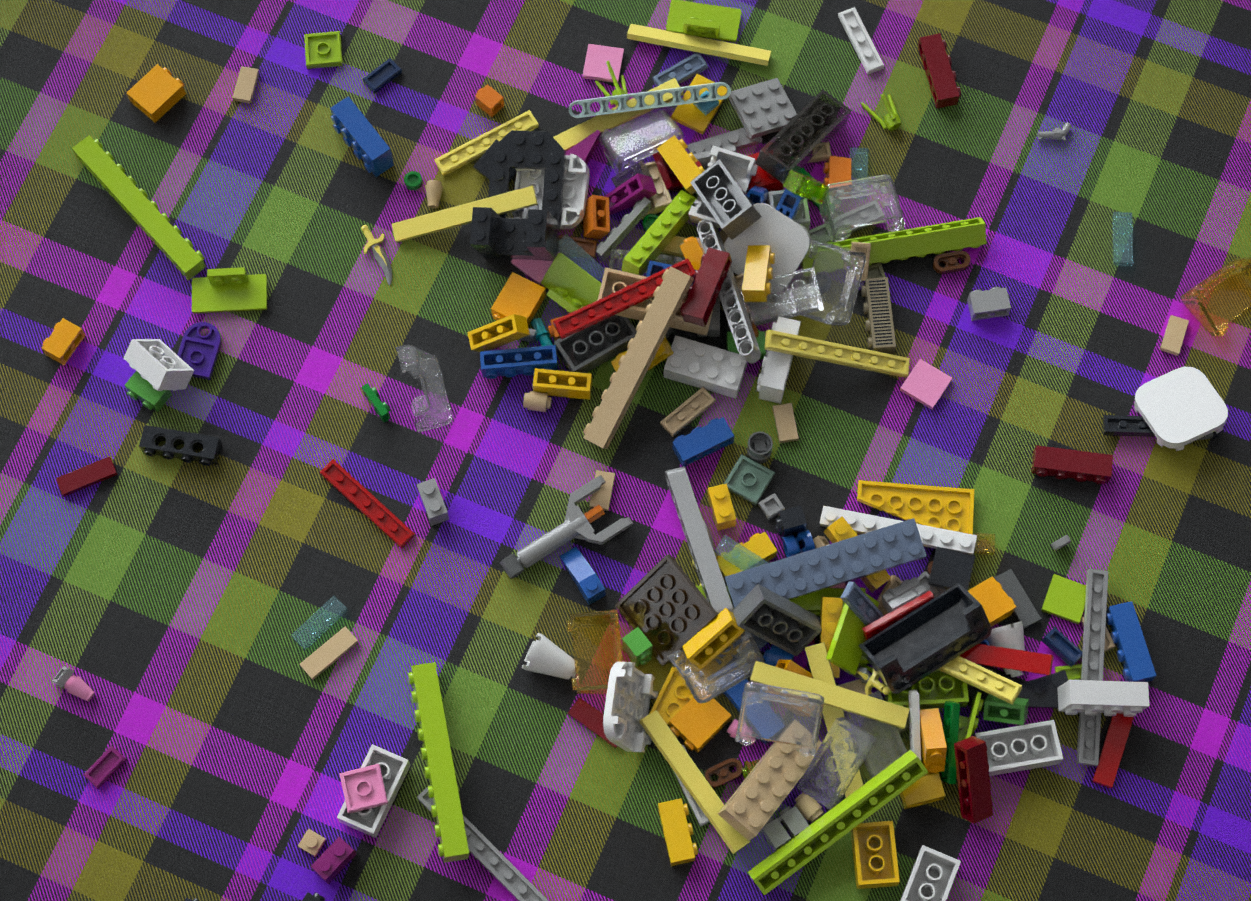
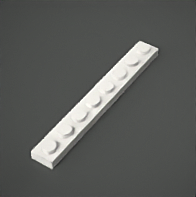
[819,506,977,555]

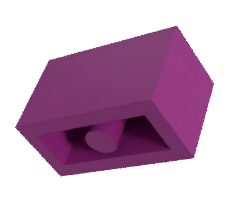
[311,836,357,884]

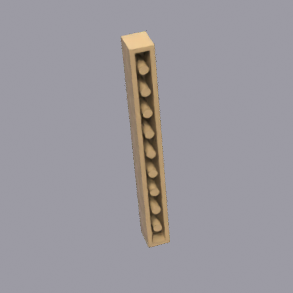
[583,266,694,449]

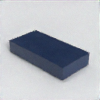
[362,58,402,94]
[1041,627,1082,667]

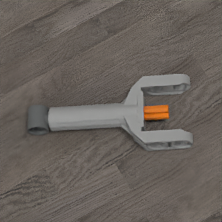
[500,475,633,579]

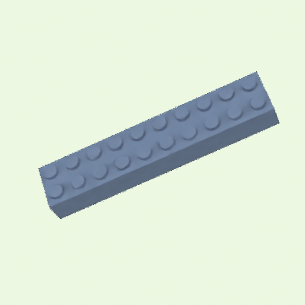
[724,518,927,609]

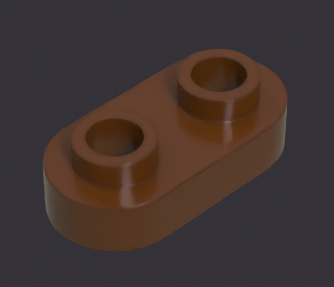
[933,251,971,274]
[705,758,743,788]

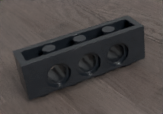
[139,425,222,466]

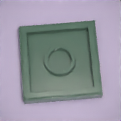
[724,454,775,506]

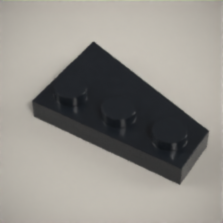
[1017,670,1068,709]

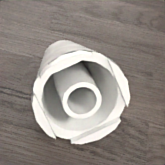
[986,621,1025,677]
[522,632,579,680]

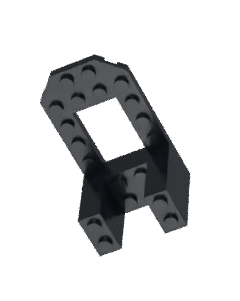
[470,130,566,261]

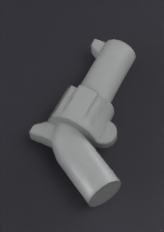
[1038,123,1072,141]

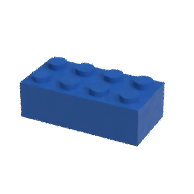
[330,96,394,177]

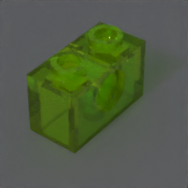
[783,169,830,204]

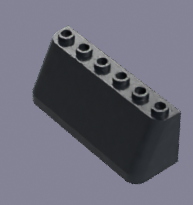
[859,583,992,694]

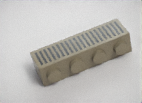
[861,277,896,354]

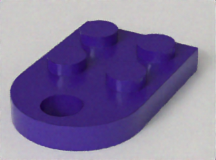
[177,322,222,380]

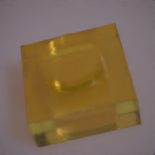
[974,533,995,555]

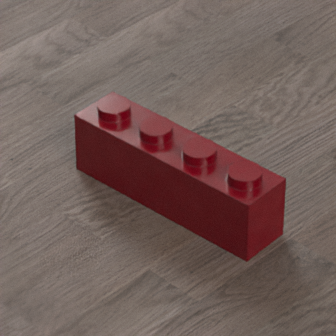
[918,33,961,109]
[680,247,732,327]
[1031,445,1113,484]
[954,736,993,824]

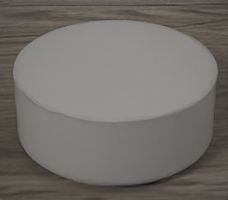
[1051,535,1071,551]

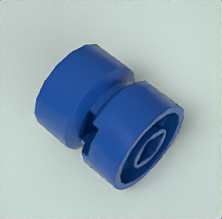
[782,530,815,557]

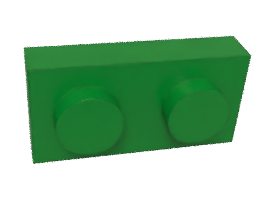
[361,383,390,423]

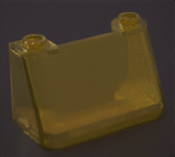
[1180,257,1251,337]
[567,609,623,695]

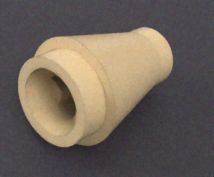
[425,180,443,209]

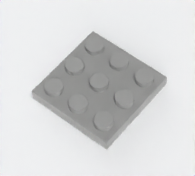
[728,78,801,139]

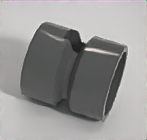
[747,431,773,464]

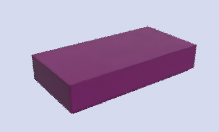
[83,745,127,789]

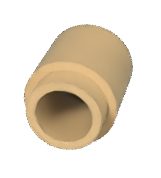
[523,391,552,412]
[795,792,824,823]

